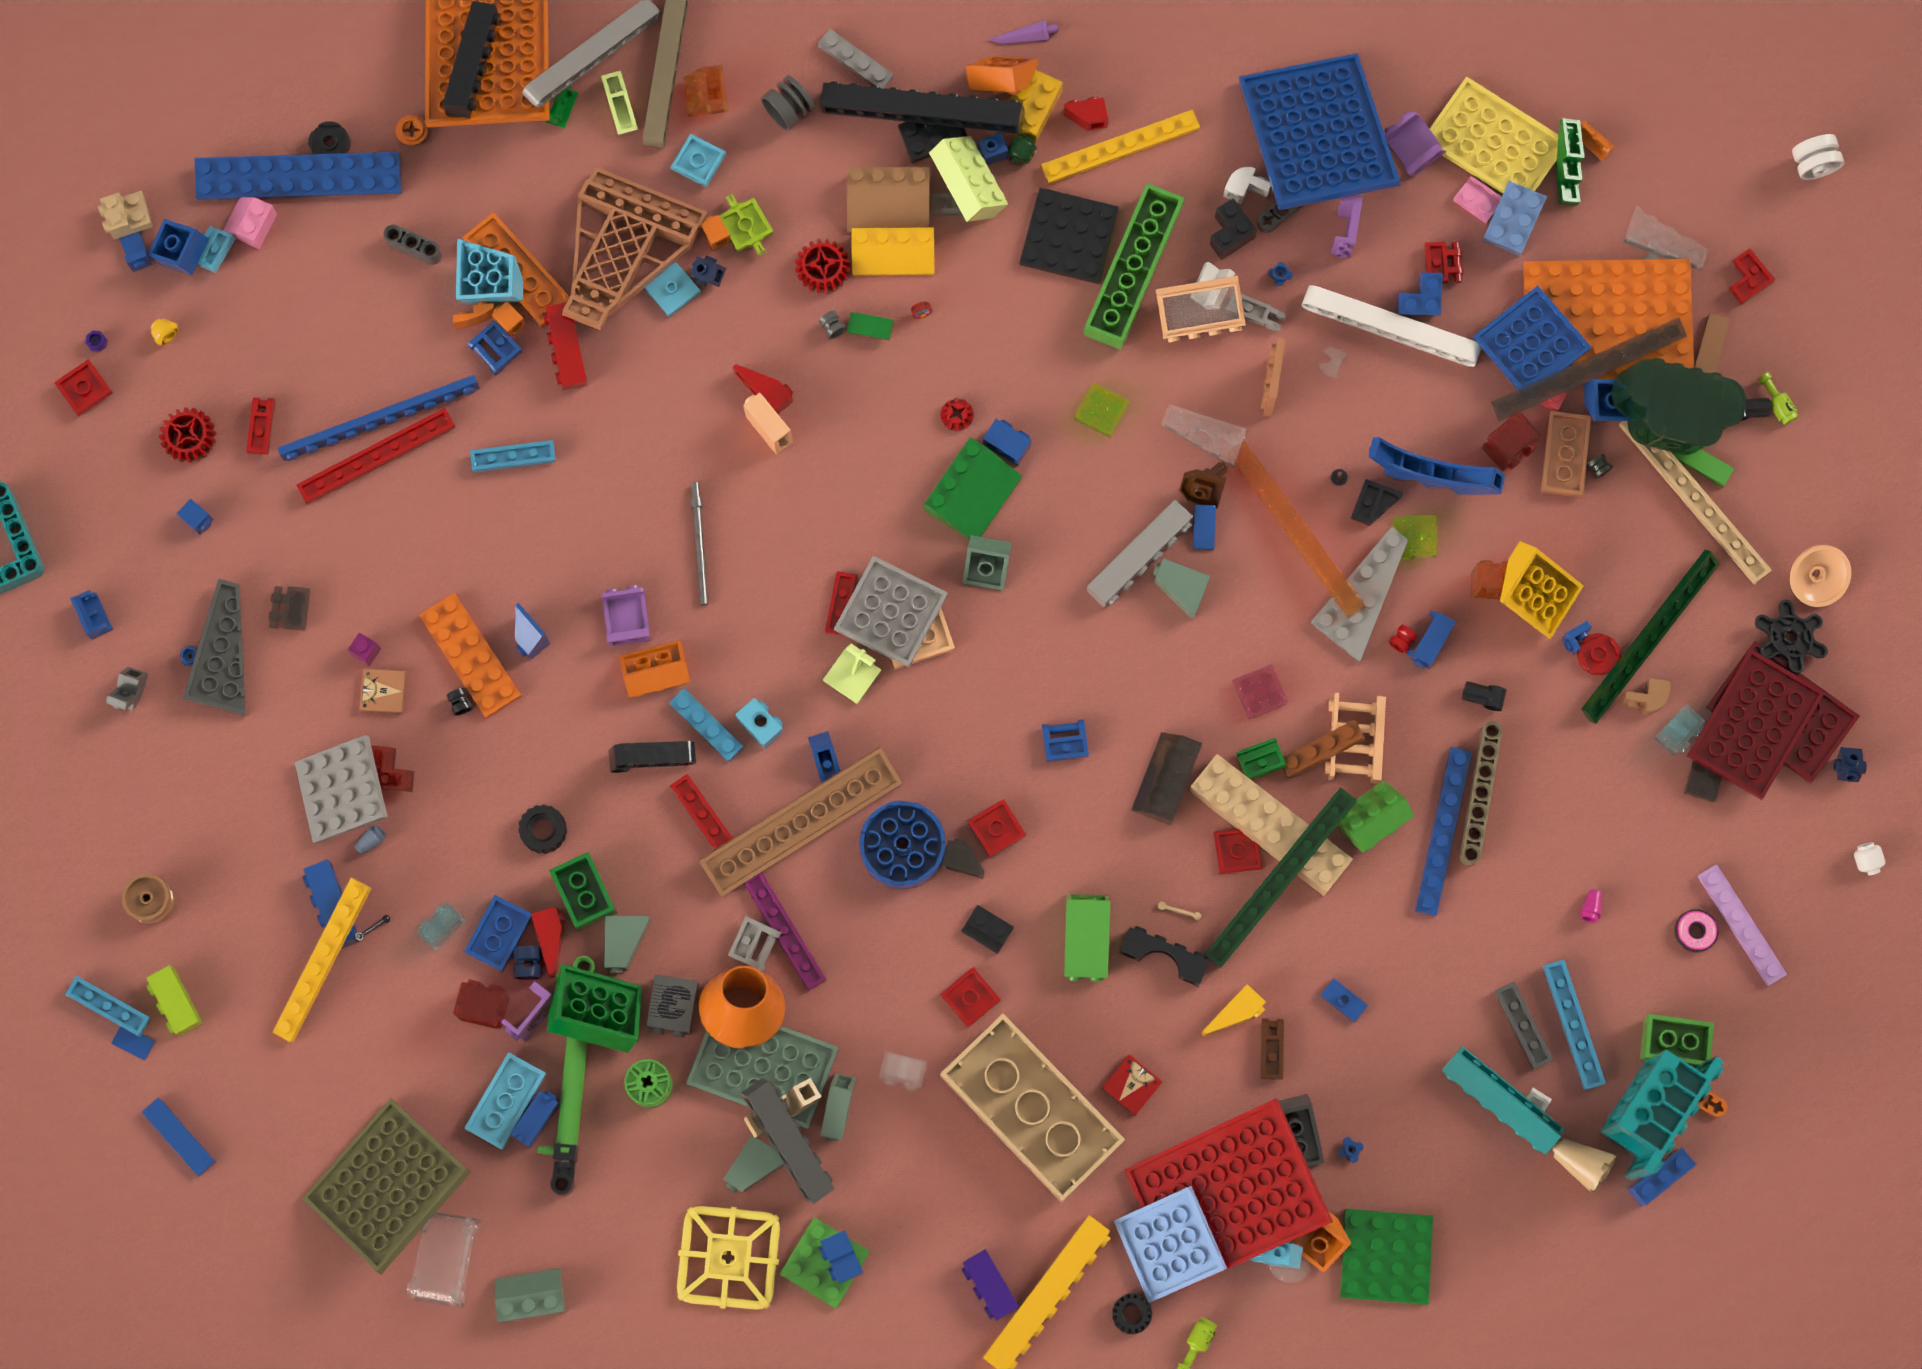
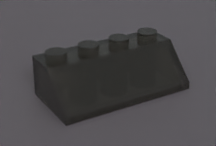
[1131,732,1202,826]

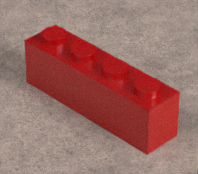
[542,302,587,390]

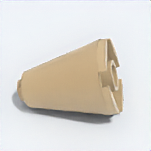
[1552,1138,1616,1194]

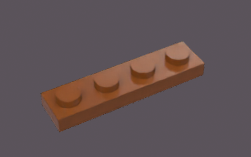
[1283,720,1365,779]

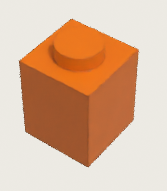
[700,215,731,251]
[491,301,526,338]

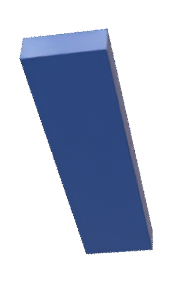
[142,1098,216,1177]

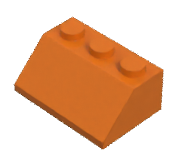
[966,56,1039,95]
[619,640,691,698]

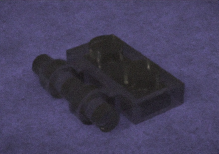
[268,586,310,631]

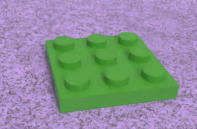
[780,1217,870,1309]

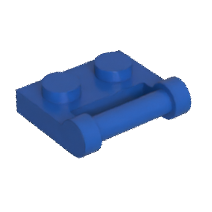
[467,320,523,375]
[1042,719,1089,762]

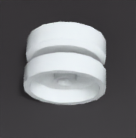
[1792,134,1845,180]

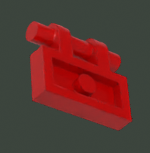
[1424,242,1464,284]

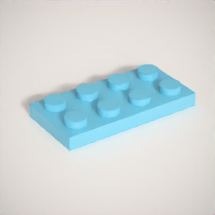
[464,1052,547,1150]

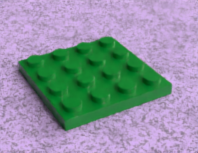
[1340,1209,1433,1305]

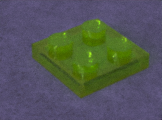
[1074,382,1130,438]

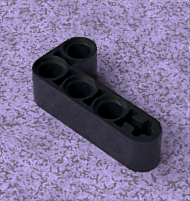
[609,741,696,773]

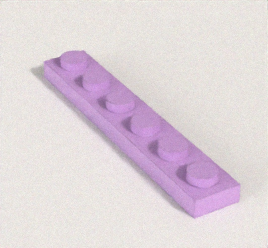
[1697,864,1787,986]

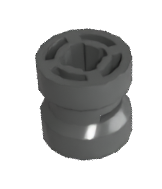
[818,310,846,339]

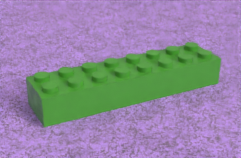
[1084,183,1185,350]

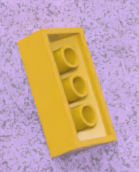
[852,228,934,276]

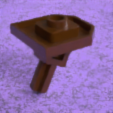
[1179,462,1228,509]

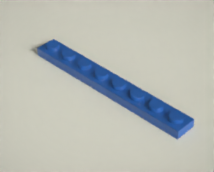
[1415,747,1472,917]

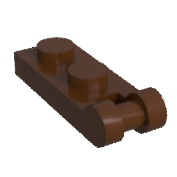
[1261,1018,1284,1080]

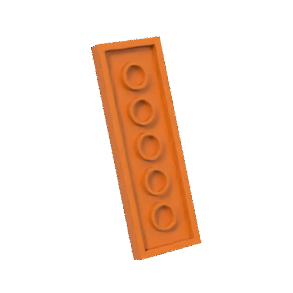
[462,212,570,328]
[419,593,522,719]

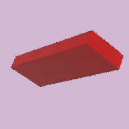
[825,571,858,637]

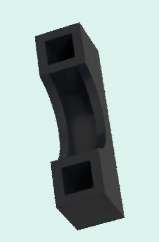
[1119,926,1210,987]

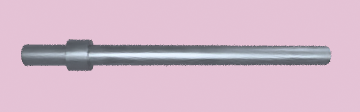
[690,482,708,606]

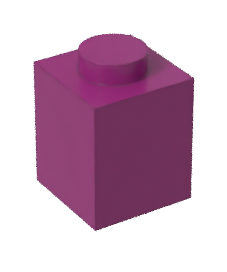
[348,633,381,666]

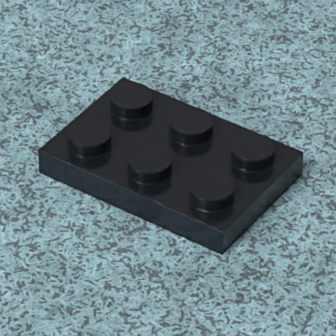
[898,122,967,163]

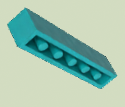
[1442,1046,1565,1155]

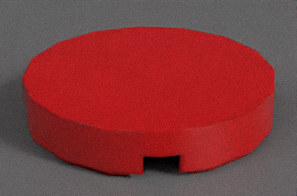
[1577,633,1620,676]

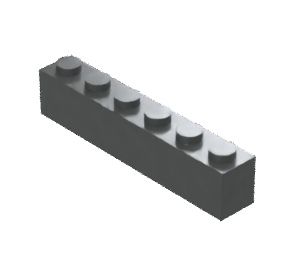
[740,1078,834,1204]

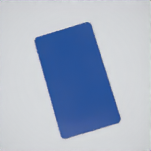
[111,1026,155,1060]

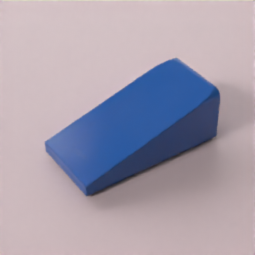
[1193,505,1216,550]

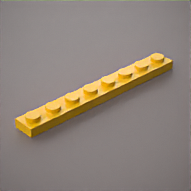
[1041,109,1200,185]
[273,878,372,1042]

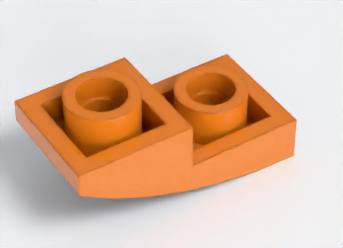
[453,302,495,329]

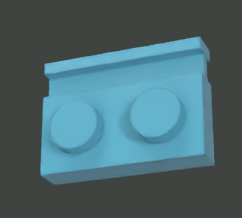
[197,226,236,273]

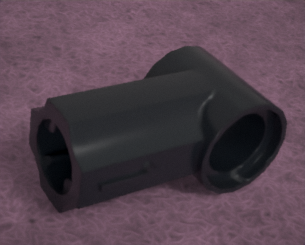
[1728,396,1772,422]
[1462,681,1507,711]

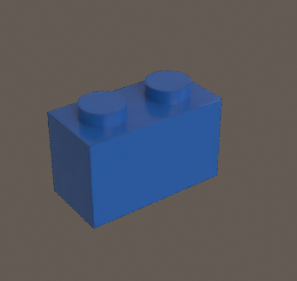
[983,419,1031,466]

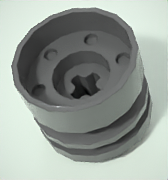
[761,75,815,131]

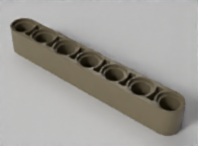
[1459,721,1502,867]

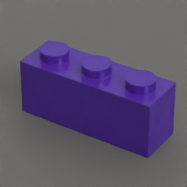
[961,1249,1019,1321]

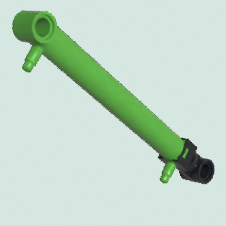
[537,956,597,1196]

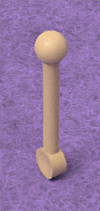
[1158,902,1201,920]

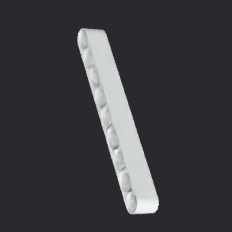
[1302,285,1482,367]

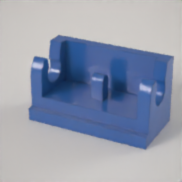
[70,590,113,640]

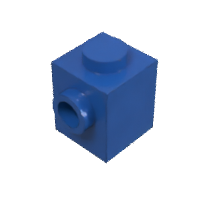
[978,133,1008,165]

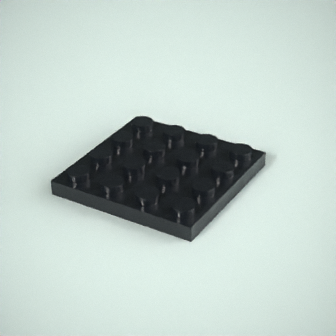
[1019,187,1119,284]

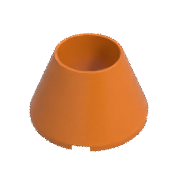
[699,966,785,1048]

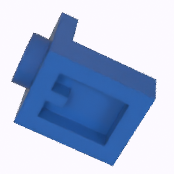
[1562,620,1592,655]

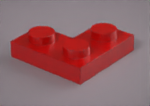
[1729,248,1776,305]

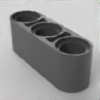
[383,225,442,265]

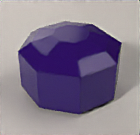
[85,331,107,352]

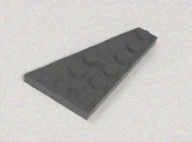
[183,579,246,716]

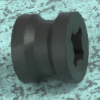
[1586,454,1613,479]

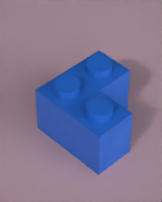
[1396,272,1443,315]
[818,1230,864,1284]

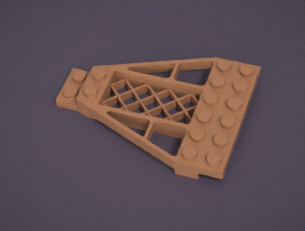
[562,167,708,331]

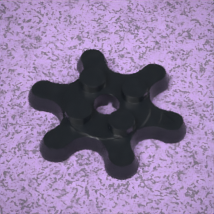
[1755,599,1828,674]

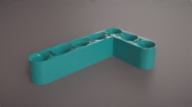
[0,482,45,594]

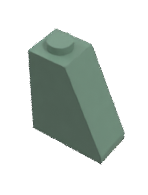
[1153,558,1210,619]
[604,916,651,974]
[820,1073,857,1141]
[723,1135,784,1193]

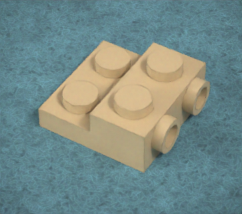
[98,190,153,240]

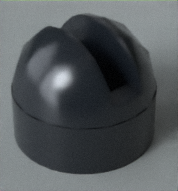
[1331,469,1348,486]

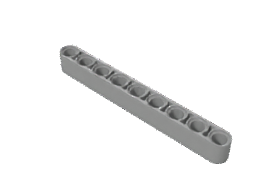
[522,0,662,108]

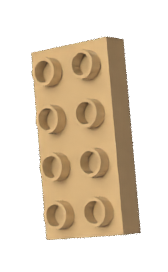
[940,1014,1125,1203]

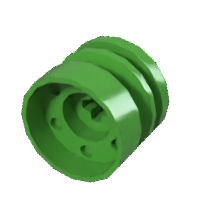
[624,1059,673,1108]

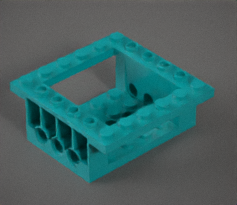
[1598,1050,1724,1181]

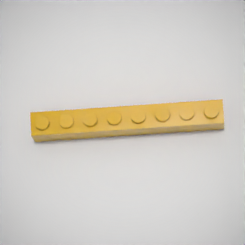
[983,1215,1110,1369]

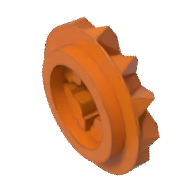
[395,115,429,147]

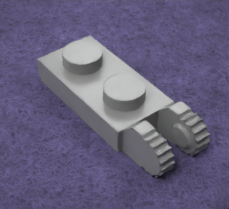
[1226,291,1286,332]

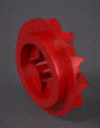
[941,398,974,431]

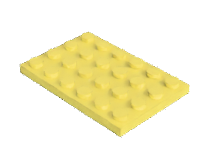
[1430,76,1558,194]

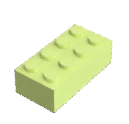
[929,136,1008,222]

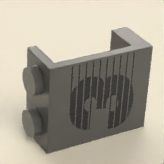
[646,975,699,1037]

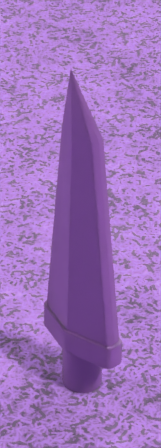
[988,20,1058,44]

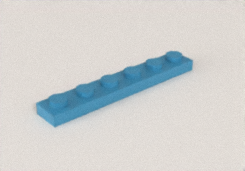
[1542,959,1606,1091]

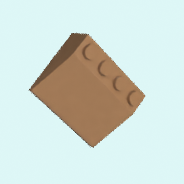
[847,166,931,233]

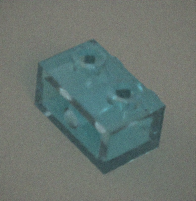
[1654,704,1705,755]
[417,902,466,951]

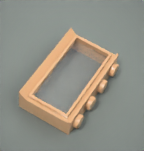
[1156,276,1246,343]

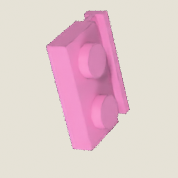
[1453,176,1501,224]

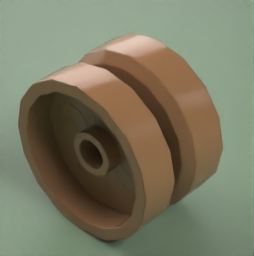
[121,873,176,925]

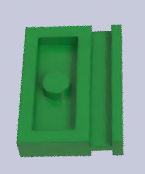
[1236,737,1287,780]

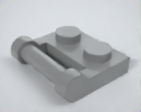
[728,916,781,972]

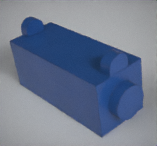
[1406,611,1456,669]
[510,1090,560,1148]

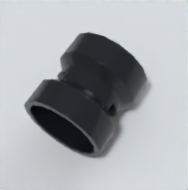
[446,688,473,716]

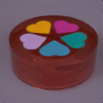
[911,301,932,319]

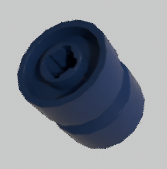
[513,946,542,980]

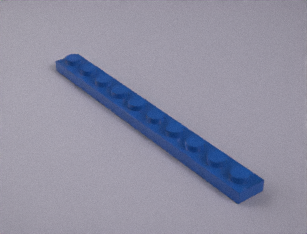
[278,375,480,461]

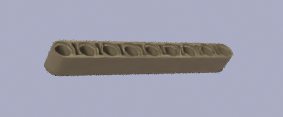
[643,0,689,148]

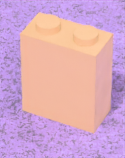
[744,393,793,455]

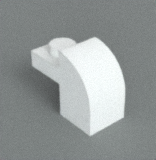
[1223,167,1271,204]

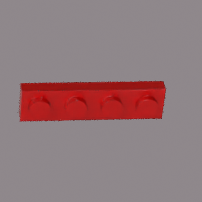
[670,774,732,850]

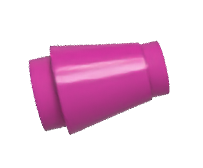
[1580,890,1602,923]

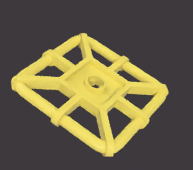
[677,1206,780,1310]

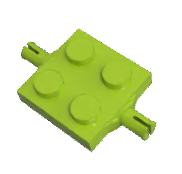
[719,194,774,256]

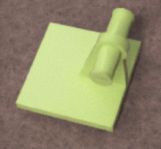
[823,643,882,704]

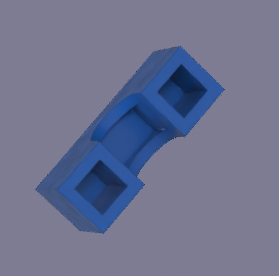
[1627,1147,1697,1207]

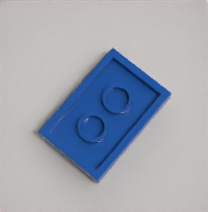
[464,895,532,972]

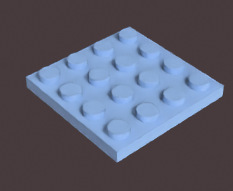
[1114,1186,1227,1303]

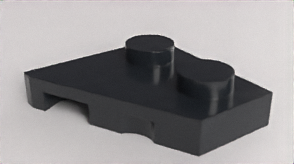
[1351,479,1403,526]

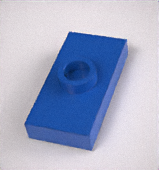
[1320,978,1368,1023]

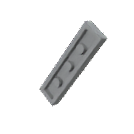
[818,29,894,89]

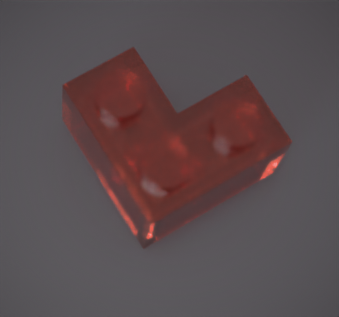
[371,745,415,792]

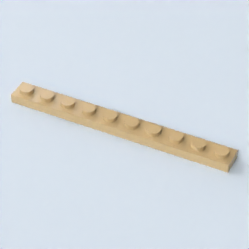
[1619,411,1772,584]

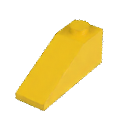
[1201,984,1266,1036]

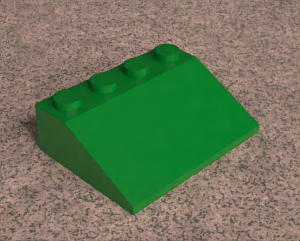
[924,437,1022,540]
[547,964,642,1053]

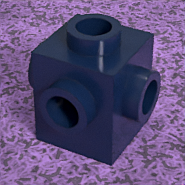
[690,255,726,287]
[1833,747,1867,782]

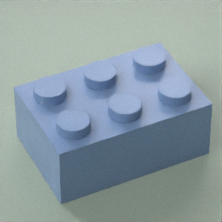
[1482,181,1547,256]

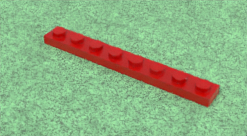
[296,408,455,504]

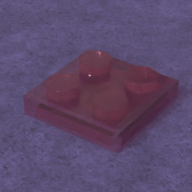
[1232,664,1289,720]

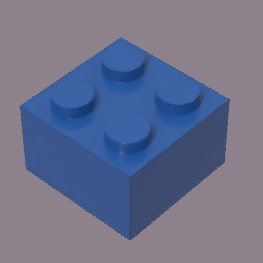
[147,219,209,275]

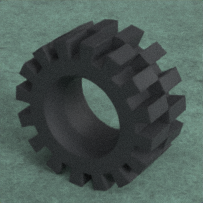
[1112,1293,1152,1334]

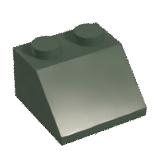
[962,535,1012,591]

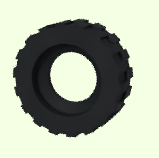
[518,805,567,854]

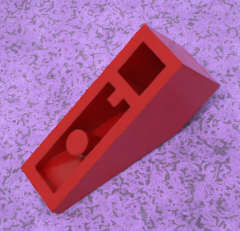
[733,364,793,414]
[531,906,566,978]

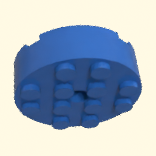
[860,801,946,889]

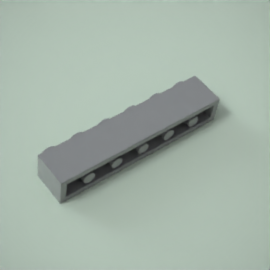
[1087,500,1193,608]

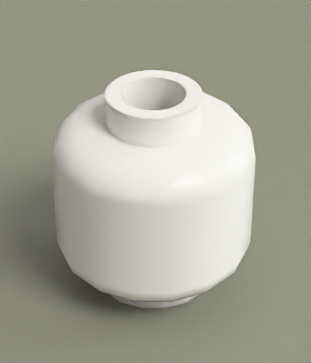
[1854,842,1886,875]

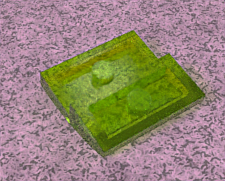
[1393,515,1437,559]

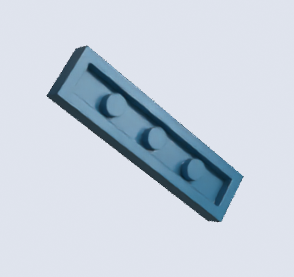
[470,440,556,473]
[669,688,744,762]
[65,976,152,1037]

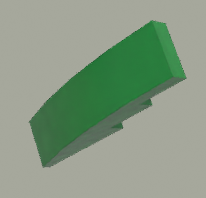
[1557,118,1585,206]

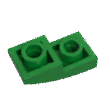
[847,312,894,341]

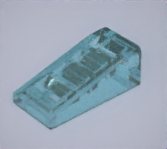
[930,193,963,216]

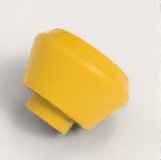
[151,319,178,345]

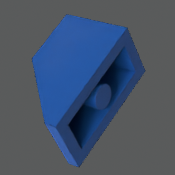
[808,731,840,783]

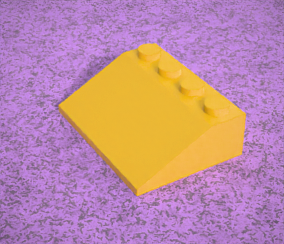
[1500,541,1584,639]

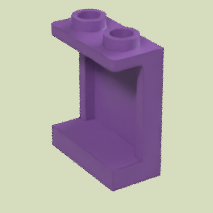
[1331,195,1363,258]
[601,586,651,647]

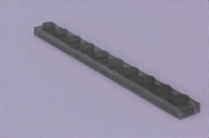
[1491,317,1687,421]

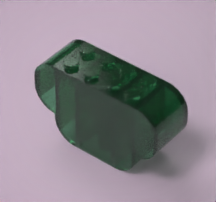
[1612,358,1746,455]

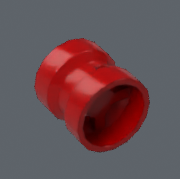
[1388,624,1418,654]

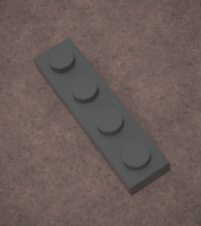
[1494,982,1553,1070]

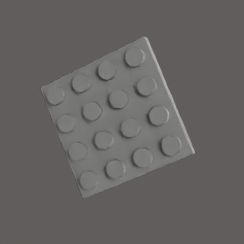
[834,556,948,668]
[295,735,388,843]

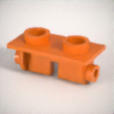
[1580,121,1615,161]

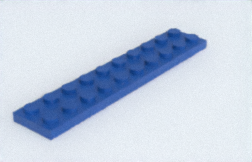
[194,152,402,200]

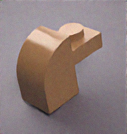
[1622,678,1671,715]

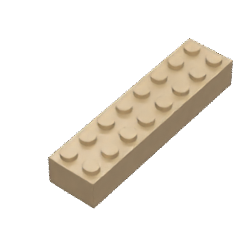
[1189,754,1353,896]

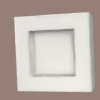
[1527,1088,1552,1111]

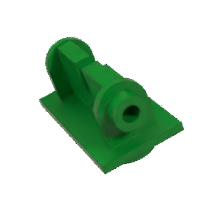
[546,85,579,129]

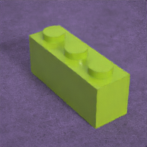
[146,965,203,1037]

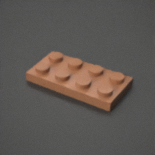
[1540,411,1591,498]

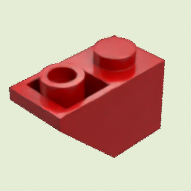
[1063,97,1108,131]

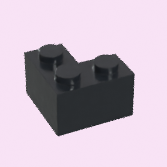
[1210,198,1257,260]

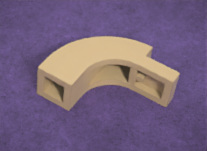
[744,1078,821,1138]

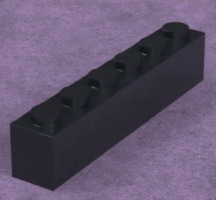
[443,1,501,119]

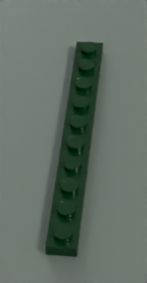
[1581,549,1720,724]
[1204,787,1358,968]

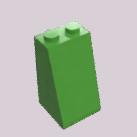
[1064,894,1110,981]

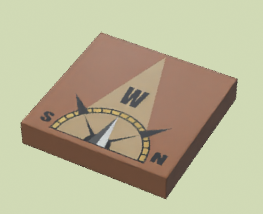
[359,669,406,714]

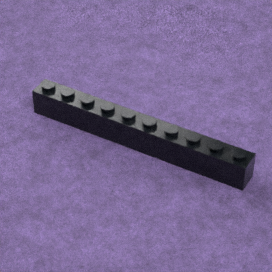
[819,81,1025,134]

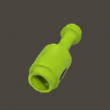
[1758,372,1799,425]
[1177,1317,1217,1369]

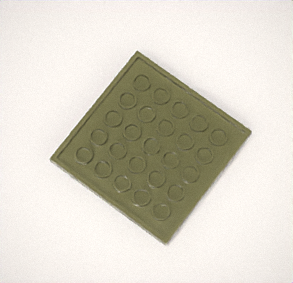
[302,1098,471,1275]

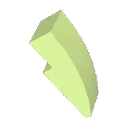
[601,71,638,135]

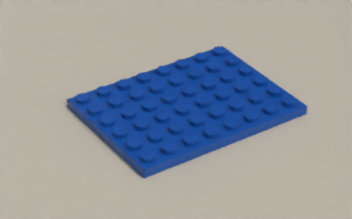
[1239,53,1400,210]

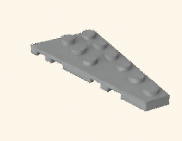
[1311,527,1408,663]

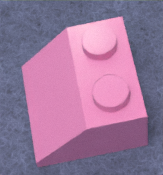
[223,197,277,249]

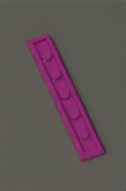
[743,872,827,991]

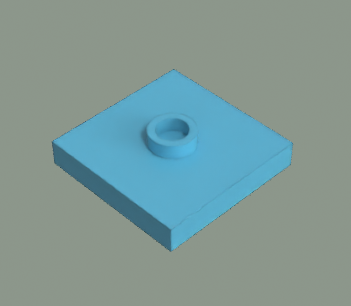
[671,133,726,188]
[644,262,701,317]

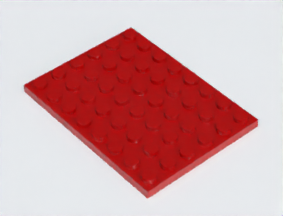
[1124,1098,1333,1291]

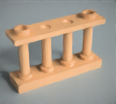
[1325,693,1386,784]

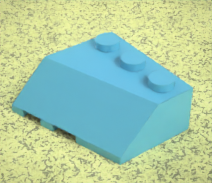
[456,238,524,304]

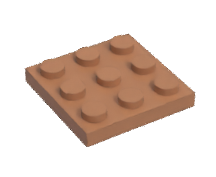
[1260,338,1286,417]

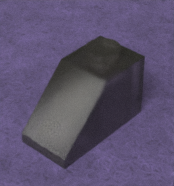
[942,839,985,879]

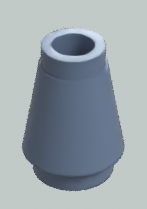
[354,824,387,855]

